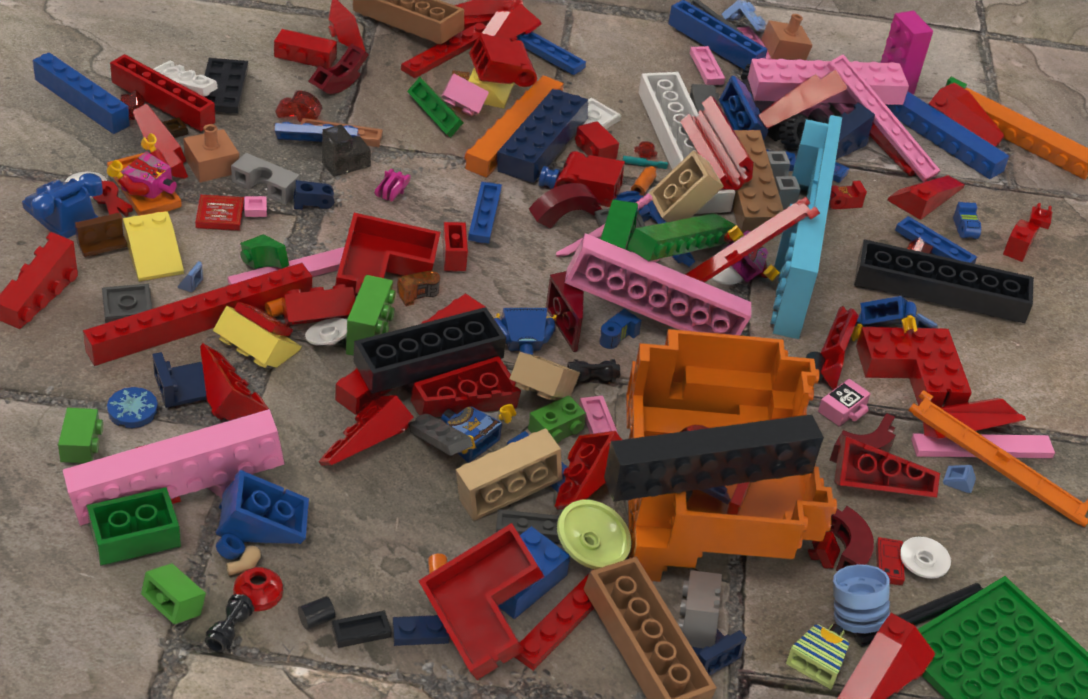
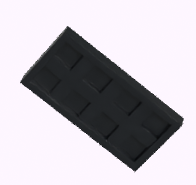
[204,58,249,114]

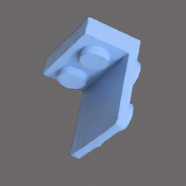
[721,0,766,32]

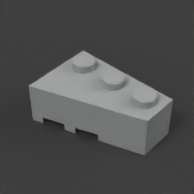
[679,570,722,649]

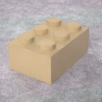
[649,150,724,222]
[510,352,580,401]

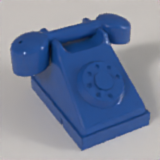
[22,173,103,238]
[216,470,309,560]

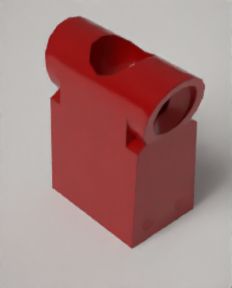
[469,33,537,87]
[554,151,625,208]

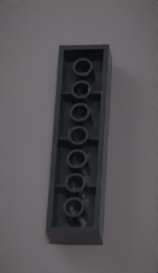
[854,239,1034,323]
[604,414,824,502]

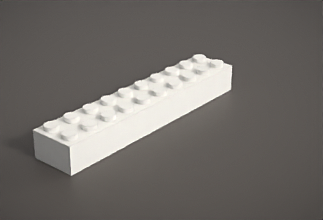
[638,72,735,214]

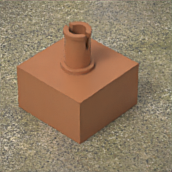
[761,13,813,61]
[184,124,239,183]

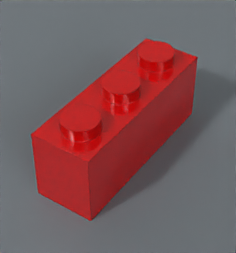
[274,29,337,69]
[281,284,355,326]

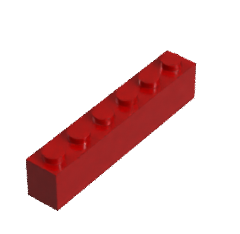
[110,54,215,131]

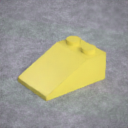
[123,211,184,282]

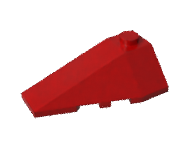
[328,0,365,51]
[469,2,542,53]
[928,83,1005,147]
[887,175,965,220]
[200,343,269,421]
[319,395,414,466]
[555,431,622,510]
[837,613,936,699]

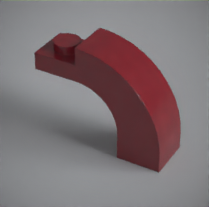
[529,183,603,229]
[828,506,874,572]

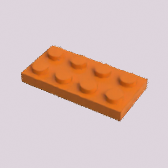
[107,152,182,216]

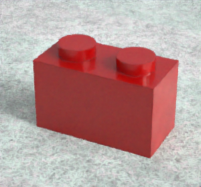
[575,121,619,159]
[442,222,468,271]

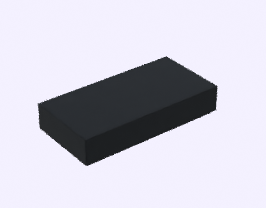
[332,610,392,648]

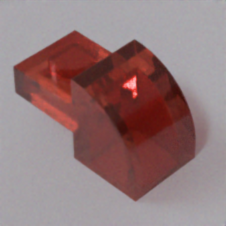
[275,90,323,122]

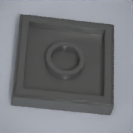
[102,283,152,323]

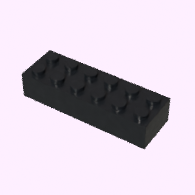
[353,307,506,394]

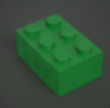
[87,487,181,566]

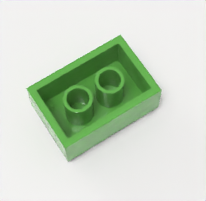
[346,275,396,356]

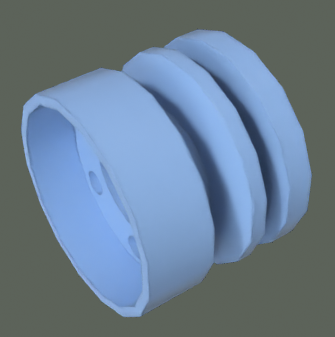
[833,564,890,633]

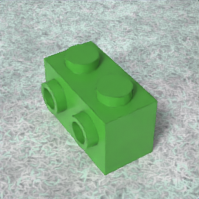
[528,395,586,443]
[58,408,103,463]
[141,563,206,624]

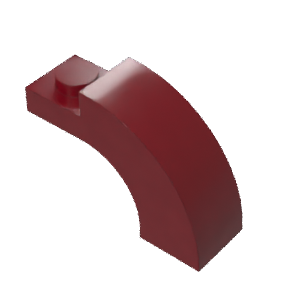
[308,43,369,94]
[829,413,896,463]

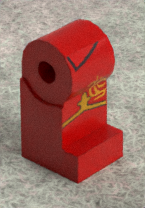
[829,180,867,209]

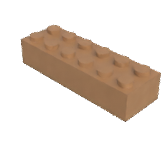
[353,0,464,44]
[732,130,783,233]
[584,556,717,699]

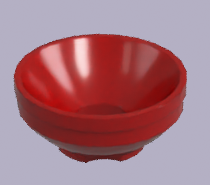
[233,567,283,612]

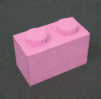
[441,74,489,116]

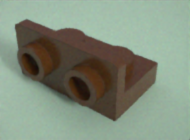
[75,213,127,257]

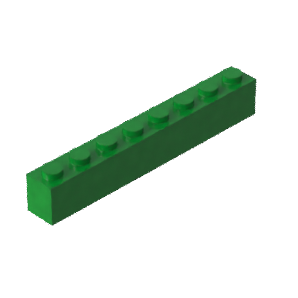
[627,213,735,261]

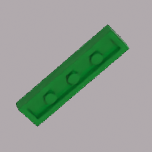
[407,77,464,137]

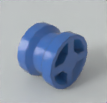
[539,166,560,189]

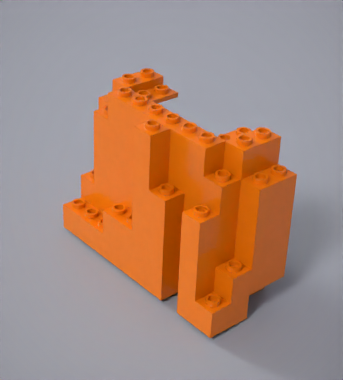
[626,329,837,582]

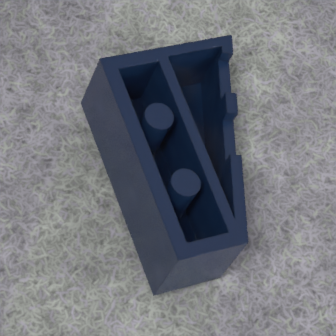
[836,102,875,160]

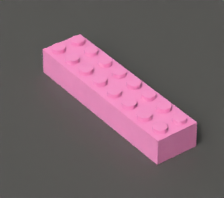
[748,58,909,105]
[565,233,751,336]
[63,409,285,526]

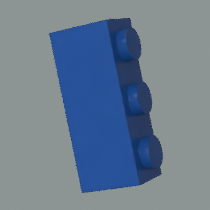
[719,76,769,141]

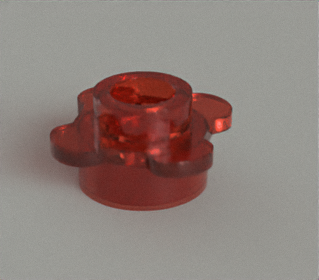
[634,141,658,159]

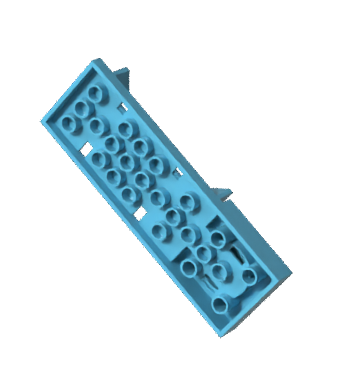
[770,115,842,339]

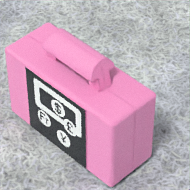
[818,379,871,427]

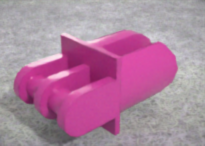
[374,169,411,202]

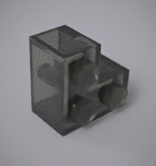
[322,124,371,177]

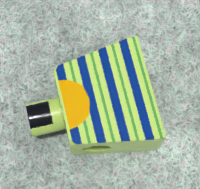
[786,624,849,690]

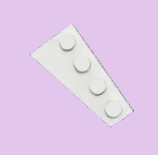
[153,60,217,97]

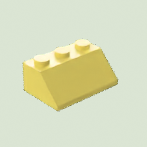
[468,67,515,108]
[213,306,302,368]

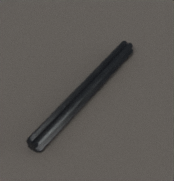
[855,583,984,647]

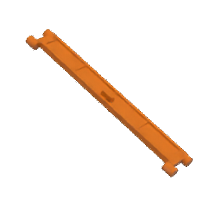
[908,390,1088,528]

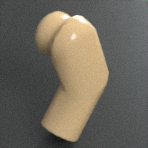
[226,545,261,576]

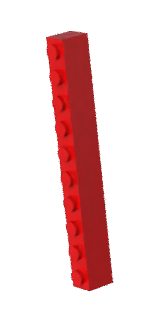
[83,263,312,366]

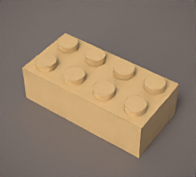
[456,428,562,521]

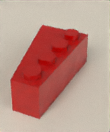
[0,232,78,329]
[411,356,521,417]
[834,434,940,498]

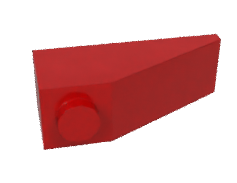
[1003,219,1040,262]

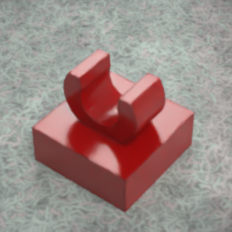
[1029,203,1053,229]
[808,532,840,568]

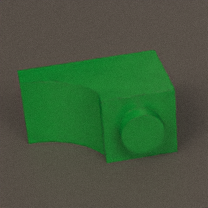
[240,234,289,269]

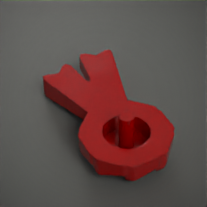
[92,181,133,220]

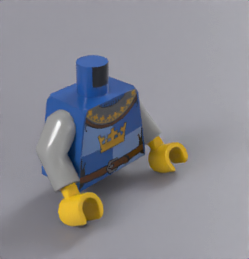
[441,404,517,463]

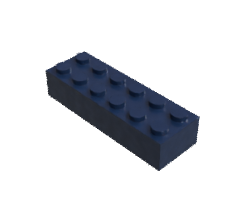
[497,89,588,183]

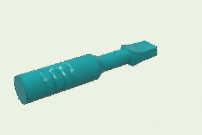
[622,155,668,169]

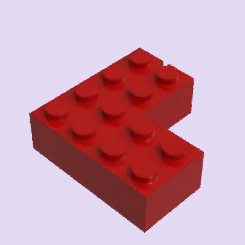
[335,212,441,296]
[856,327,972,407]
[418,523,545,680]

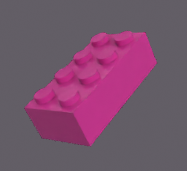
[881,11,933,94]

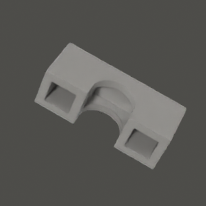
[766,151,800,209]
[231,153,300,205]

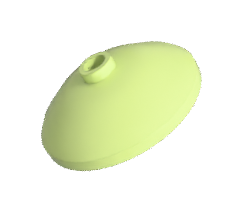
[557,500,631,569]

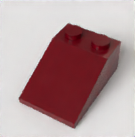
[546,271,584,352]

